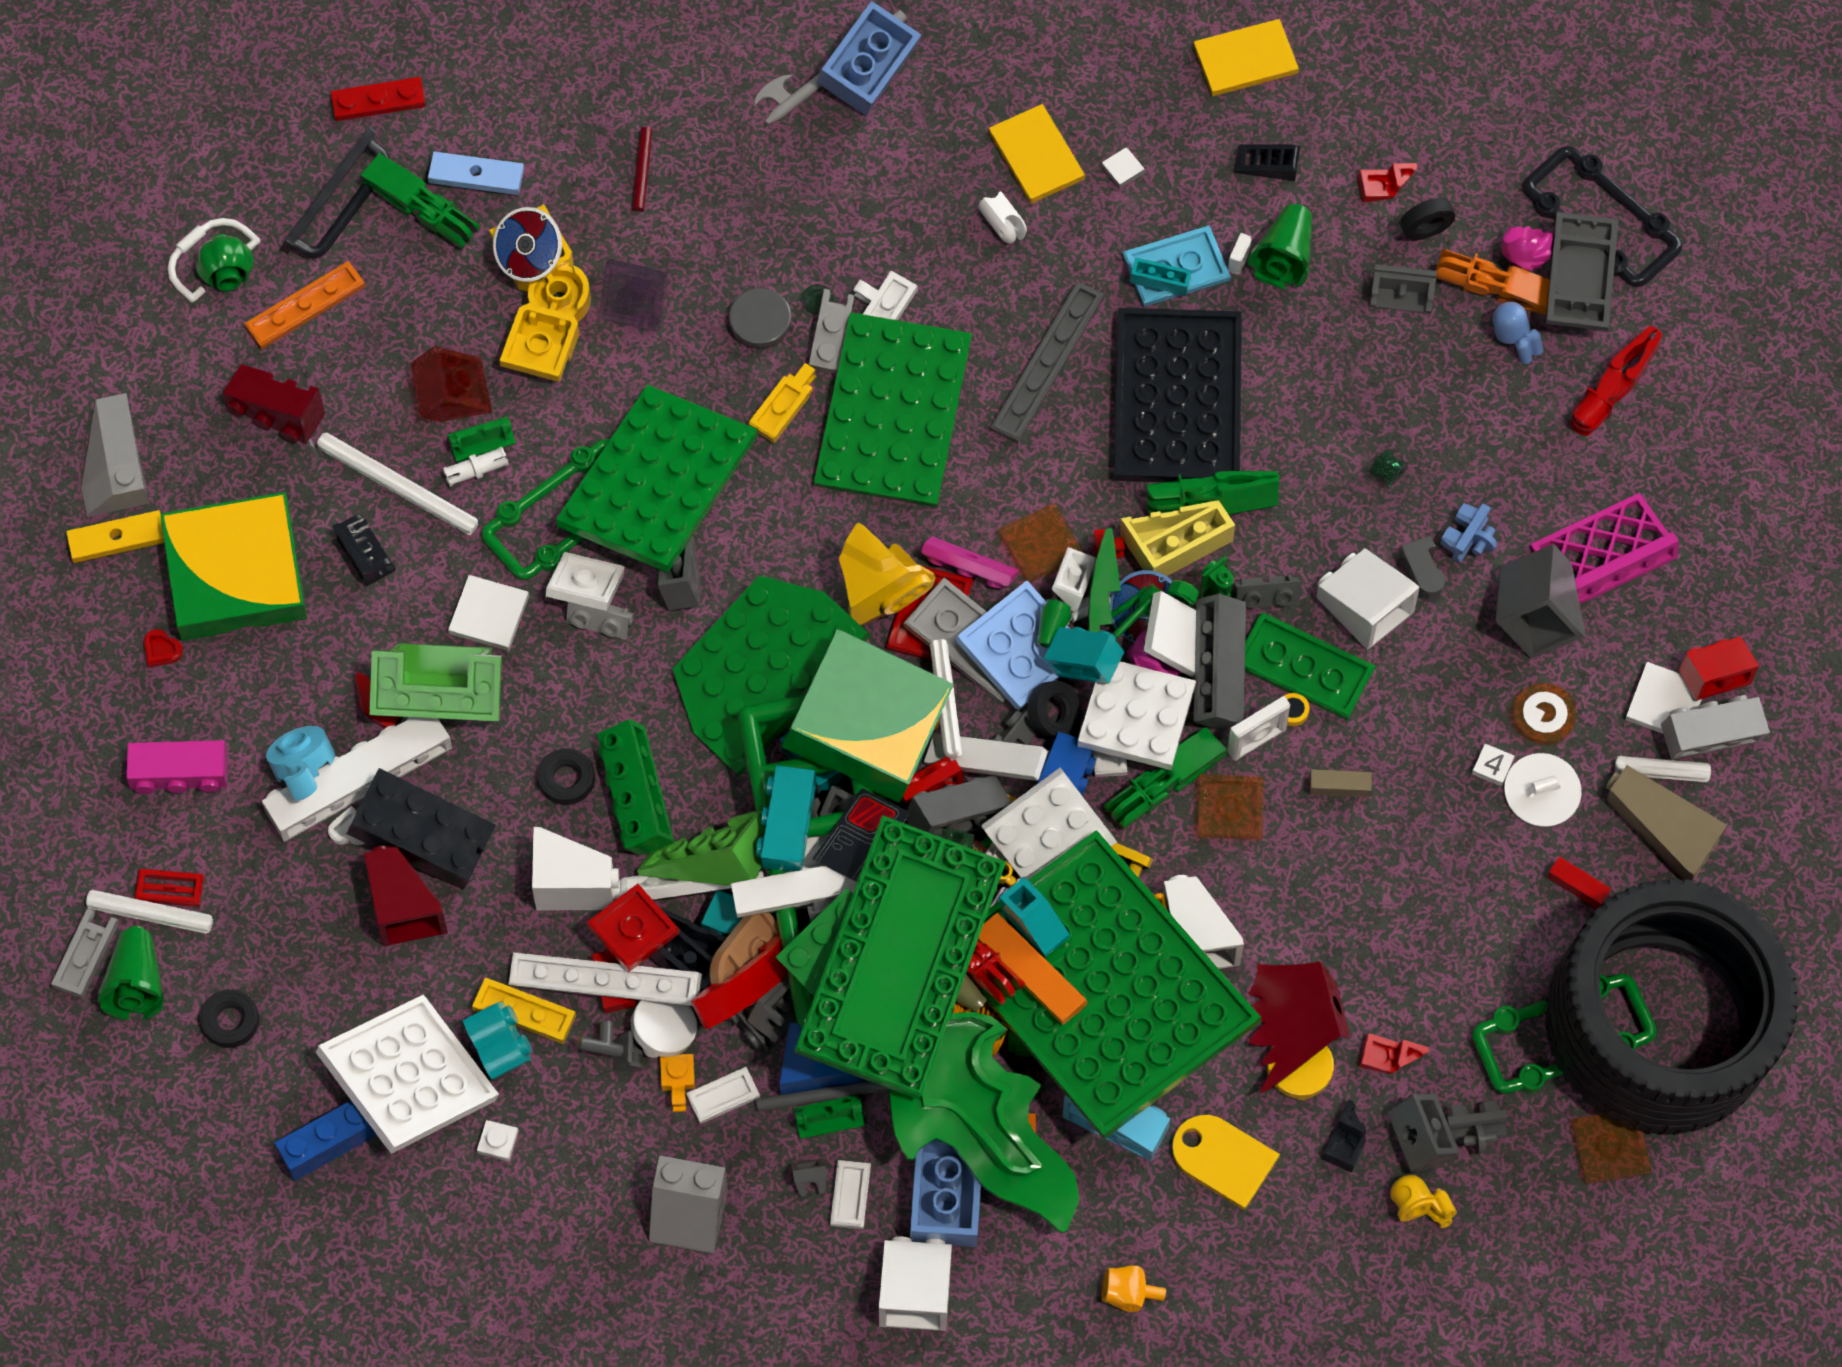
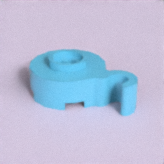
[266,726,335,801]

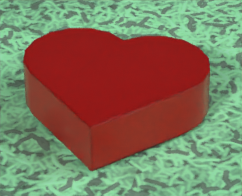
[144,629,183,668]

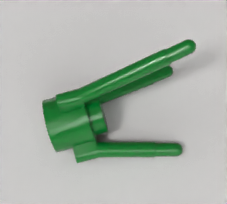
[1111,584,1161,639]

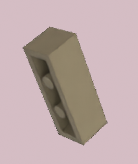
[1310,769,1372,797]

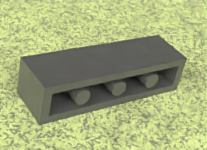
[1194,594,1246,730]

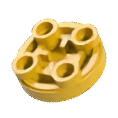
[1267,1046,1334,1100]

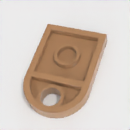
[710,912,780,1005]

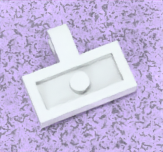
[853,271,918,320]

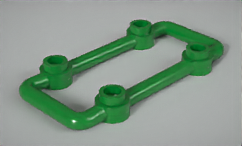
[481,439,610,580]
[1472,973,1657,1094]

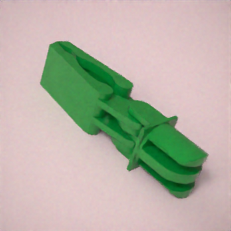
[360,153,481,249]
[1147,471,1280,515]
[1103,727,1228,830]

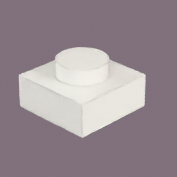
[477,1120,519,1162]

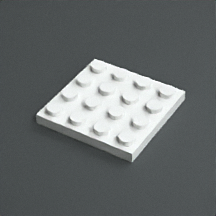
[316,994,499,1154]

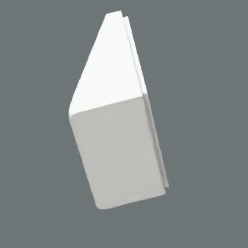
[1052,547,1096,612]

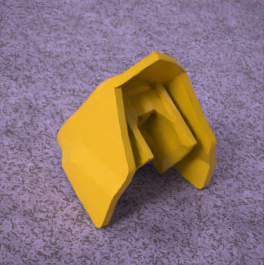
[839,523,936,626]

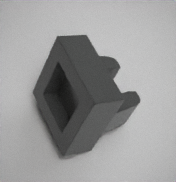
[791,1158,828,1197]

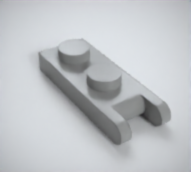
[808,289,854,374]
[51,908,119,999]

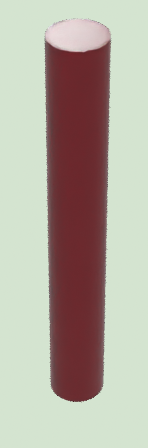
[632,127,653,212]

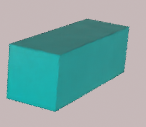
[1130,257,1192,296]

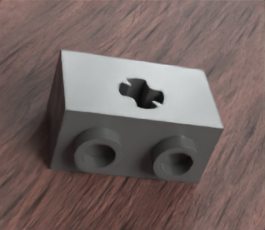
[1388,1094,1459,1172]

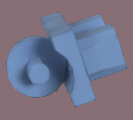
[1440,503,1497,563]

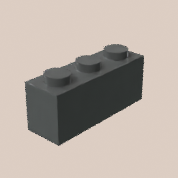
[906,775,1012,839]

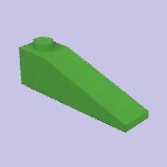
[637,810,766,886]

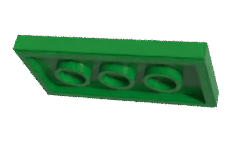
[1245,612,1376,721]

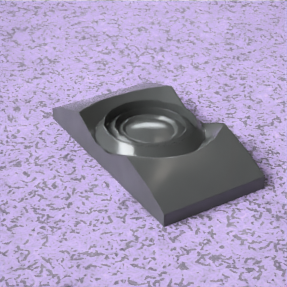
[1546,212,1619,331]

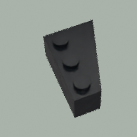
[650,908,727,994]

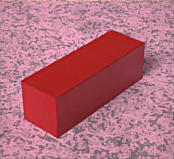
[1547,856,1612,909]

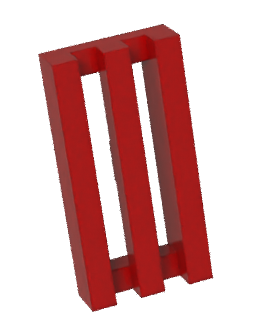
[135,869,205,907]

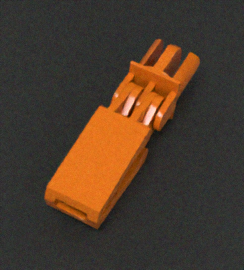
[1435,248,1550,315]

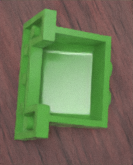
[370,643,502,721]

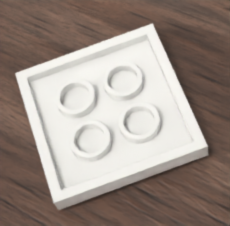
[1078,662,1196,770]
[981,768,1117,880]

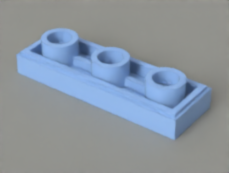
[428,152,524,195]

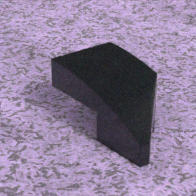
[1322,1099,1367,1173]

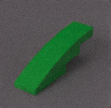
[1087,528,1121,632]

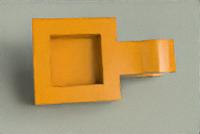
[660,1054,695,1112]

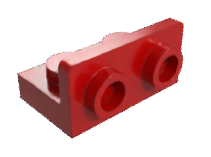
[900,757,964,810]

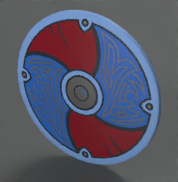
[1110,570,1172,642]

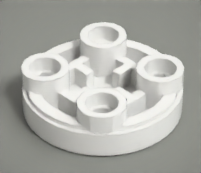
[630,1000,697,1058]

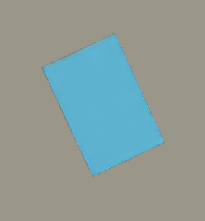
[1123,225,1231,307]

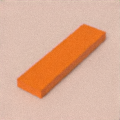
[244,261,366,350]
[978,913,1087,1025]

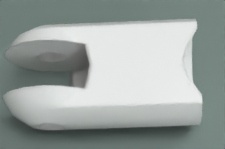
[978,191,1027,244]

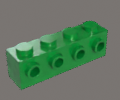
[597,719,674,856]

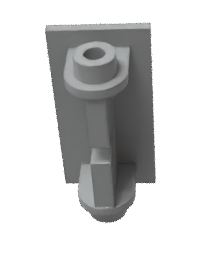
[566,602,634,640]

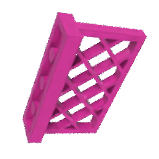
[1530,493,1679,604]

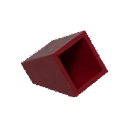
[364,846,448,947]

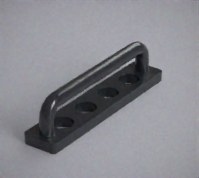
[280,127,390,259]

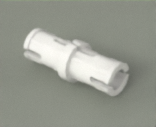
[443,447,509,487]

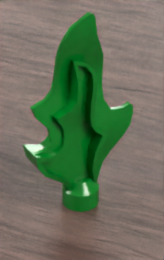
[888,1012,1080,1234]

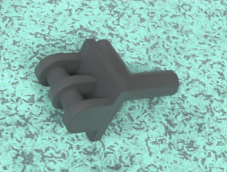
[576,1021,643,1071]

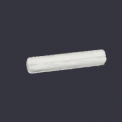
[1615,756,1711,782]

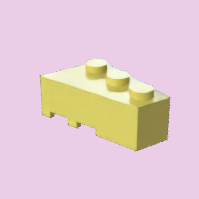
[1120,500,1235,576]

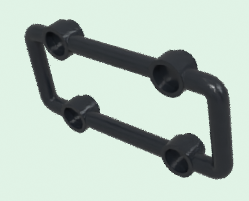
[1523,146,1682,287]

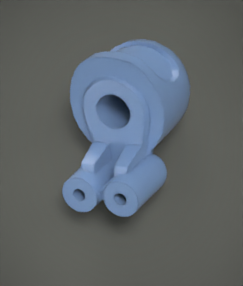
[1492,302,1544,364]

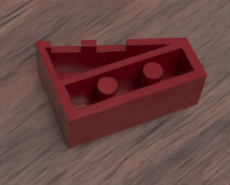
[222,364,325,445]

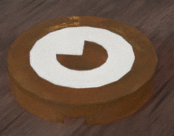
[1512,683,1577,745]

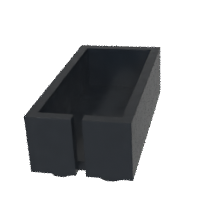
[346,768,496,890]

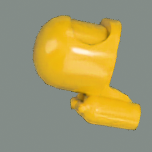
[1390,1175,1457,1228]

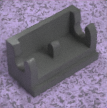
[1370,264,1437,314]
[747,975,797,1042]

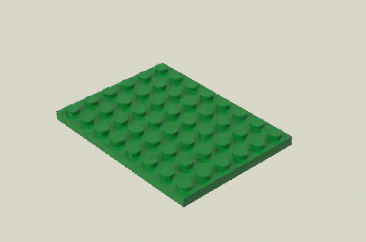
[970,830,1261,1140]

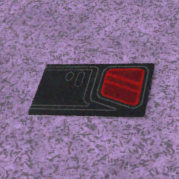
[813,788,910,882]

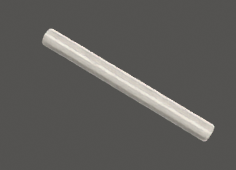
[317,433,478,535]

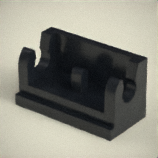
[333,514,396,586]

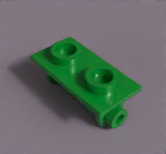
[447,416,516,462]
[1199,556,1234,599]
[793,1095,865,1139]

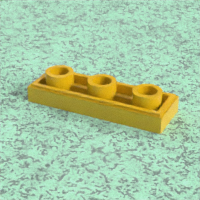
[67,510,165,563]

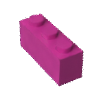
[127,740,228,794]

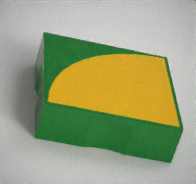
[160,492,308,641]

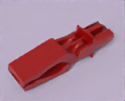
[1571,326,1663,436]
[966,941,1025,1005]

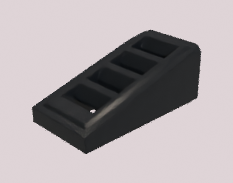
[1235,144,1300,181]

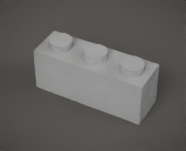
[1661,695,1770,760]

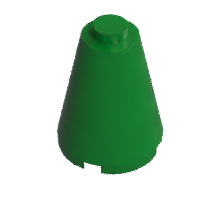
[1248,204,1312,289]
[98,926,164,1020]

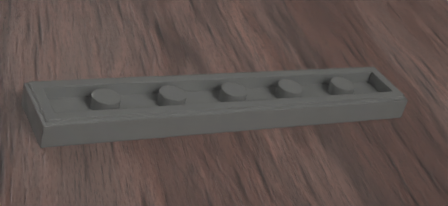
[991,281,1105,444]

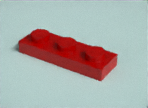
[331,76,426,121]

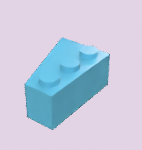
[1063,1095,1170,1161]

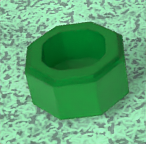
[1167,580,1199,607]

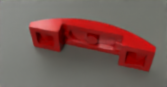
[691,933,788,1029]

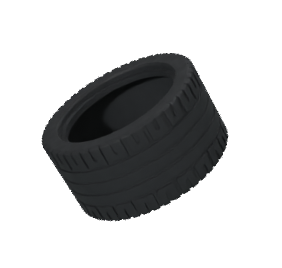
[1544,879,1798,1134]

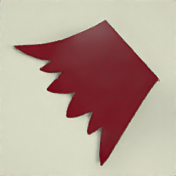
[1248,961,1351,1094]

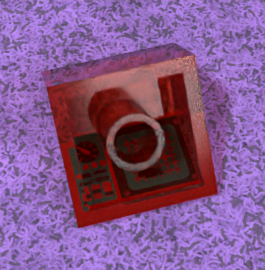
[411,346,492,422]

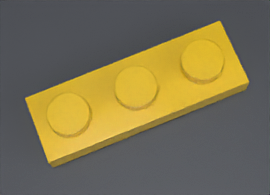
[472,977,576,1044]

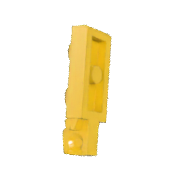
[748,363,816,444]

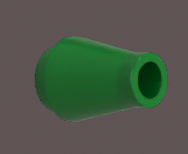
[1036,599,1072,648]

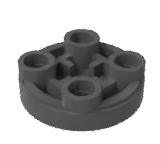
[729,288,791,348]

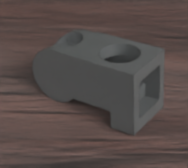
[1399,536,1445,602]

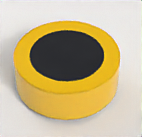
[1284,693,1310,726]

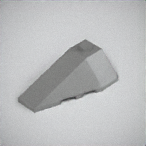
[81,393,149,517]

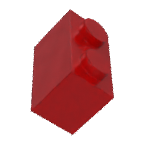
[1678,636,1759,701]

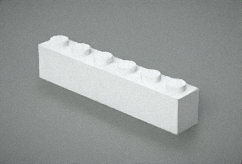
[262,717,452,842]

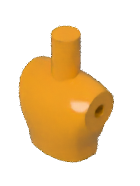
[1101,1265,1166,1312]

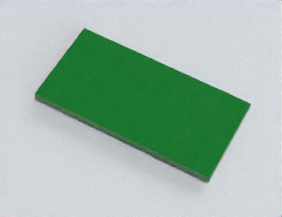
[794,815,1006,1100]

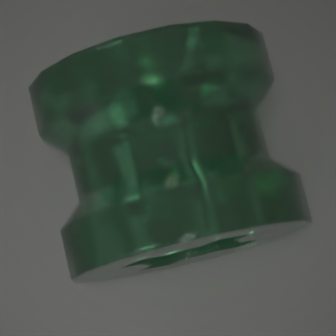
[1369,448,1408,488]

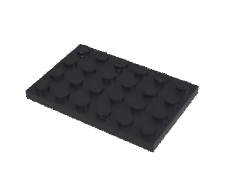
[1114,308,1242,482]

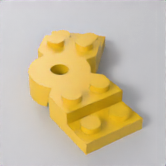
[489,204,591,382]

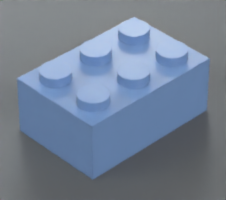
[817,1,921,116]
[910,1139,981,1247]

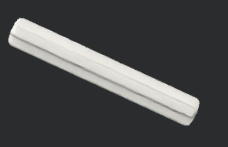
[930,639,962,759]
[86,890,213,934]

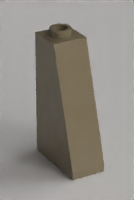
[1606,765,1727,881]

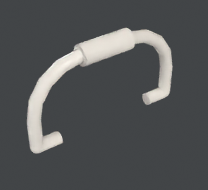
[167,218,260,302]

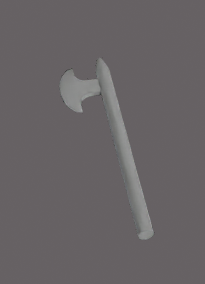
[754,10,907,124]

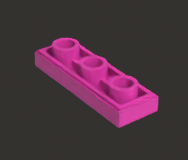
[921,536,1019,589]

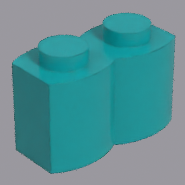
[463,1002,532,1079]

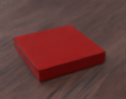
[587,883,680,973]

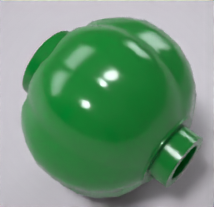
[195,234,254,291]

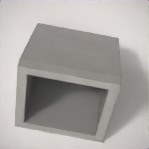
[649,1156,728,1254]

